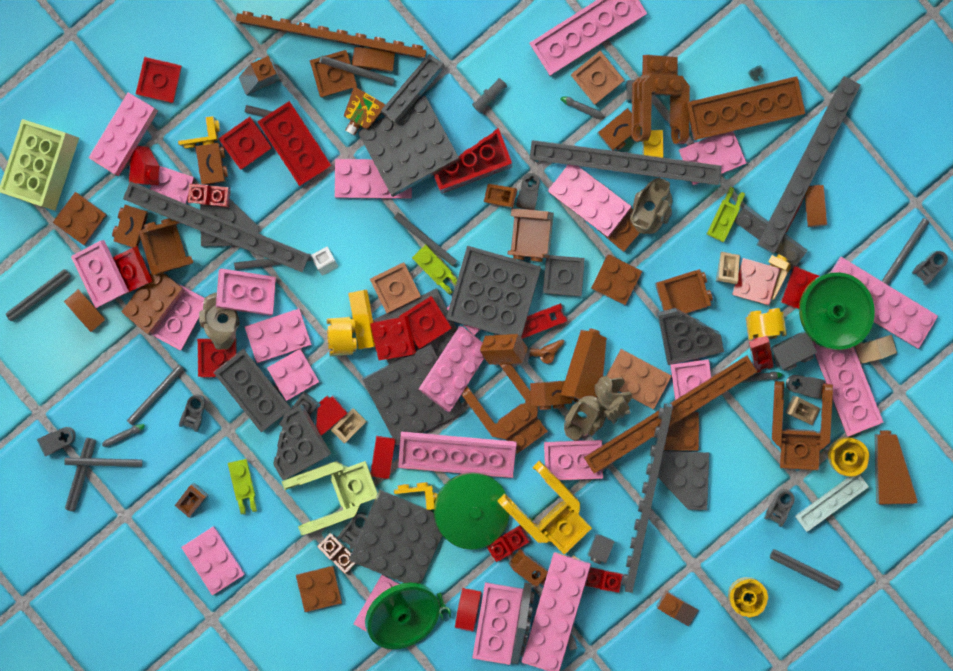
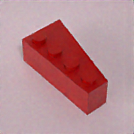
[434,128,513,194]

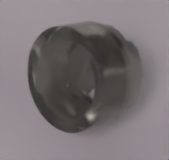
[748,65,765,81]

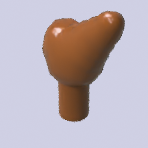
[530,340,565,364]

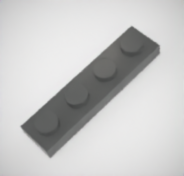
[381,54,445,124]
[734,205,807,266]

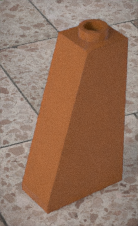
[239,56,281,95]
[561,328,607,403]
[874,430,917,504]

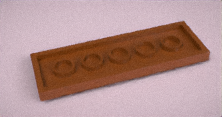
[685,76,805,140]

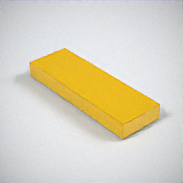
[348,290,375,349]

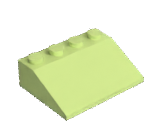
[0,119,79,210]

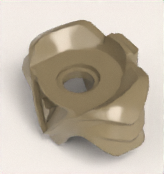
[630,178,673,234]
[199,292,240,350]
[594,376,633,424]
[564,396,607,441]

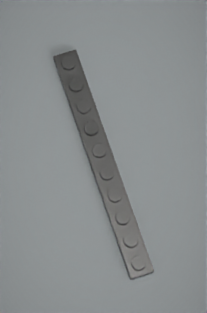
[757,76,861,254]
[529,140,722,185]
[123,181,310,272]
[622,403,673,593]

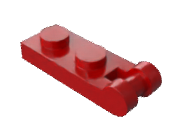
[521,303,568,339]
[749,336,774,374]

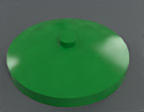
[799,272,875,350]
[434,472,510,550]
[365,583,440,649]

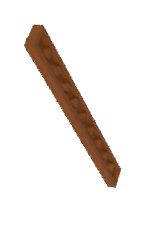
[236,11,427,59]
[584,355,757,474]

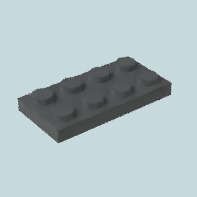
[213,349,291,432]

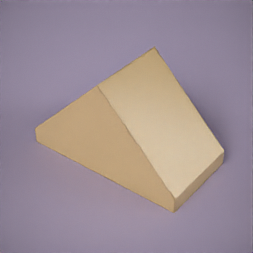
[715,252,740,284]
[855,335,897,364]
[785,396,820,425]
[331,408,367,444]

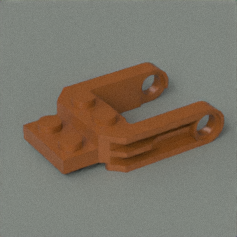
[632,55,690,144]
[461,364,548,454]
[772,381,833,470]

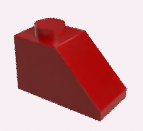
[129,146,160,185]
[316,395,348,436]

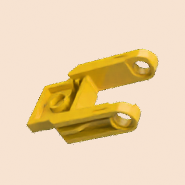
[497,461,592,555]

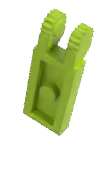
[706,186,745,243]
[412,244,457,295]
[228,458,257,515]

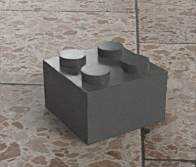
[771,331,817,371]

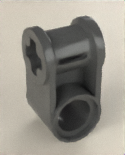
[516,173,540,210]
[911,251,948,286]
[786,375,825,399]
[179,394,206,432]
[37,427,76,456]
[764,489,795,527]
[337,512,368,550]

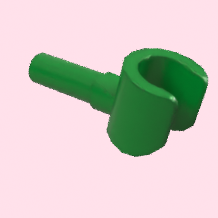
[437,592,451,621]

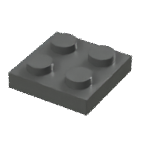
[543,255,585,296]

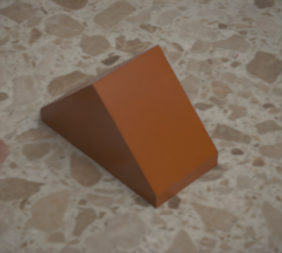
[484,183,517,208]
[175,483,208,517]

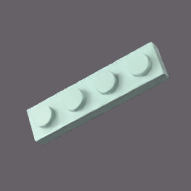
[795,474,869,532]

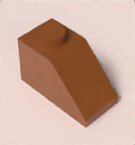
[656,590,698,626]

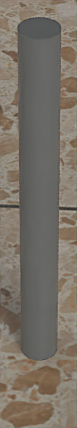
[319,56,394,86]
[394,212,457,266]
[882,218,929,285]
[234,254,311,270]
[127,364,184,425]
[64,458,142,467]

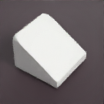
[311,246,338,276]

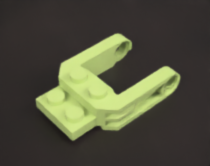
[281,461,378,536]

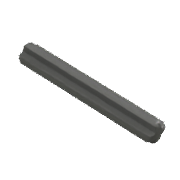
[6,269,71,321]
[65,437,96,512]
[770,549,841,591]

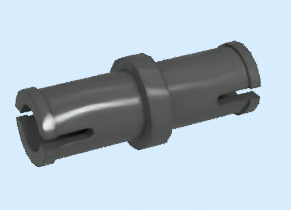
[472,78,508,113]

